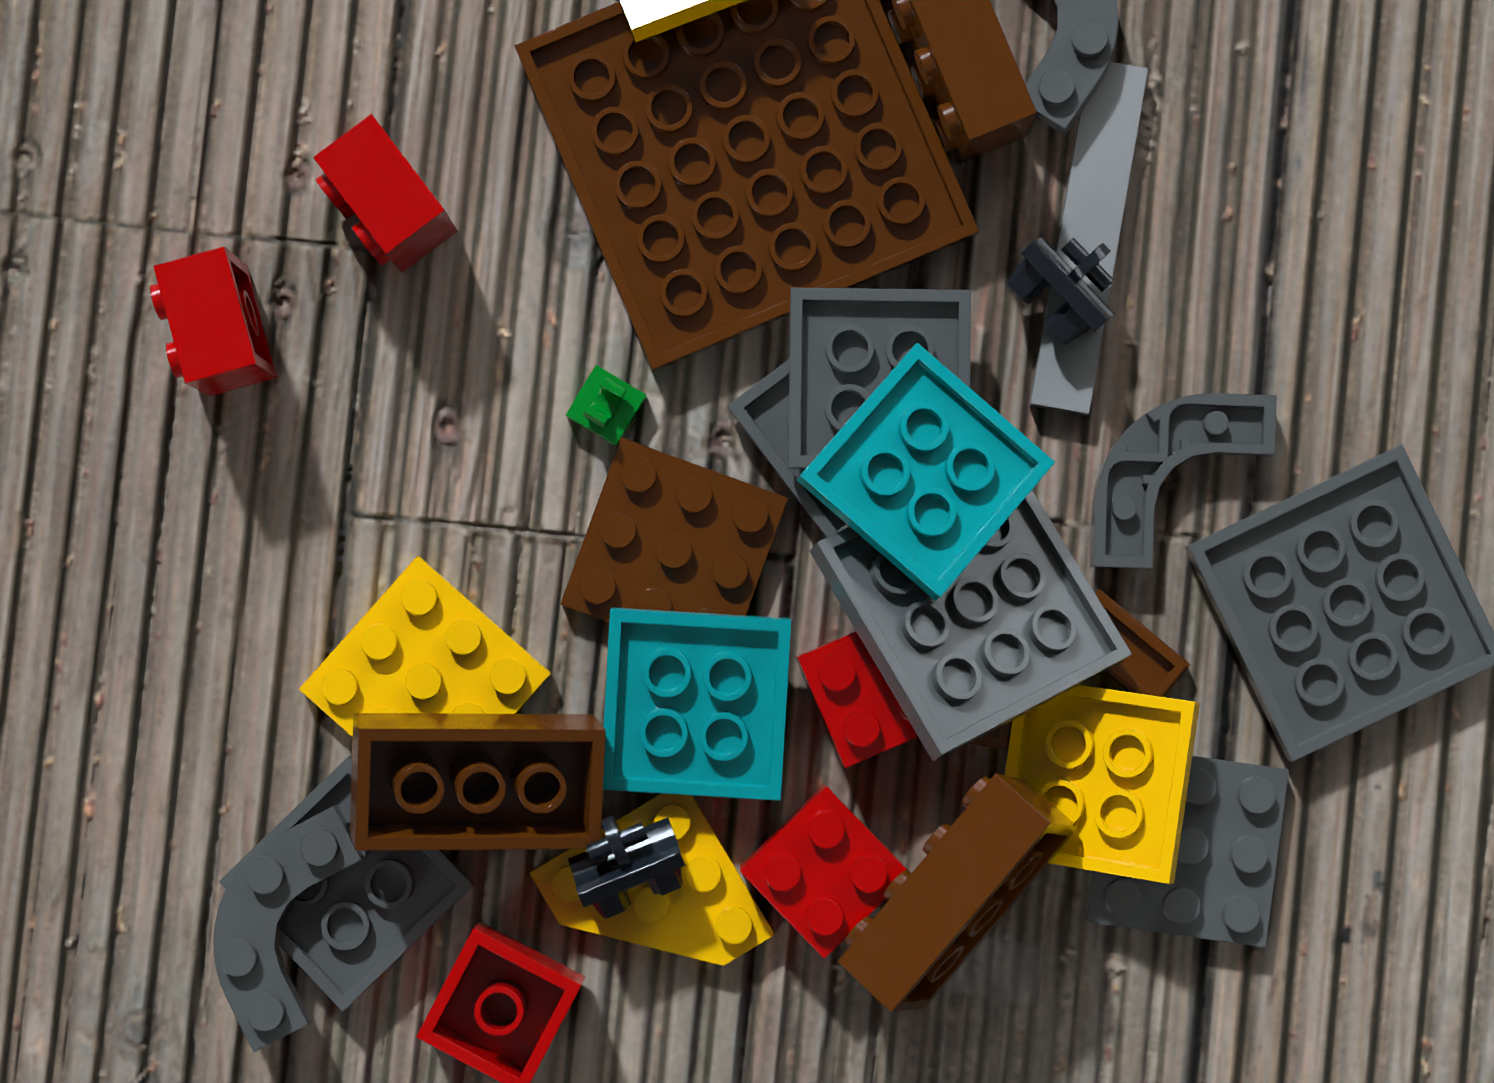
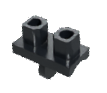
[1007,237,1115,345]
[568,815,686,919]

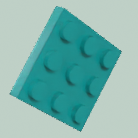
[797,343,1055,601]
[603,607,791,801]

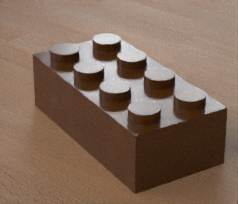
[888,0,1037,164]
[349,713,606,850]
[838,773,1079,1012]

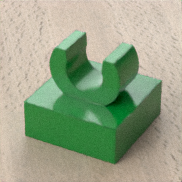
[566,365,647,447]

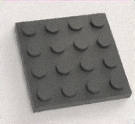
[1185,445,1494,762]
[810,490,1132,762]

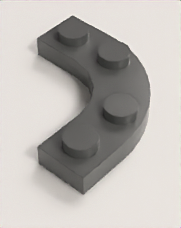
[1025,0,1118,135]
[1090,393,1277,569]
[213,805,364,1052]

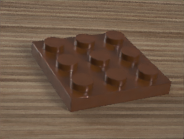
[560,437,788,622]

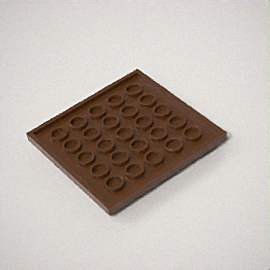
[514,0,979,372]

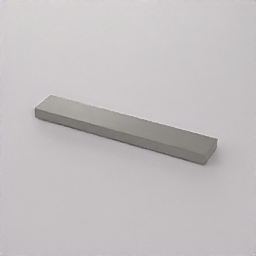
[1029,62,1148,416]

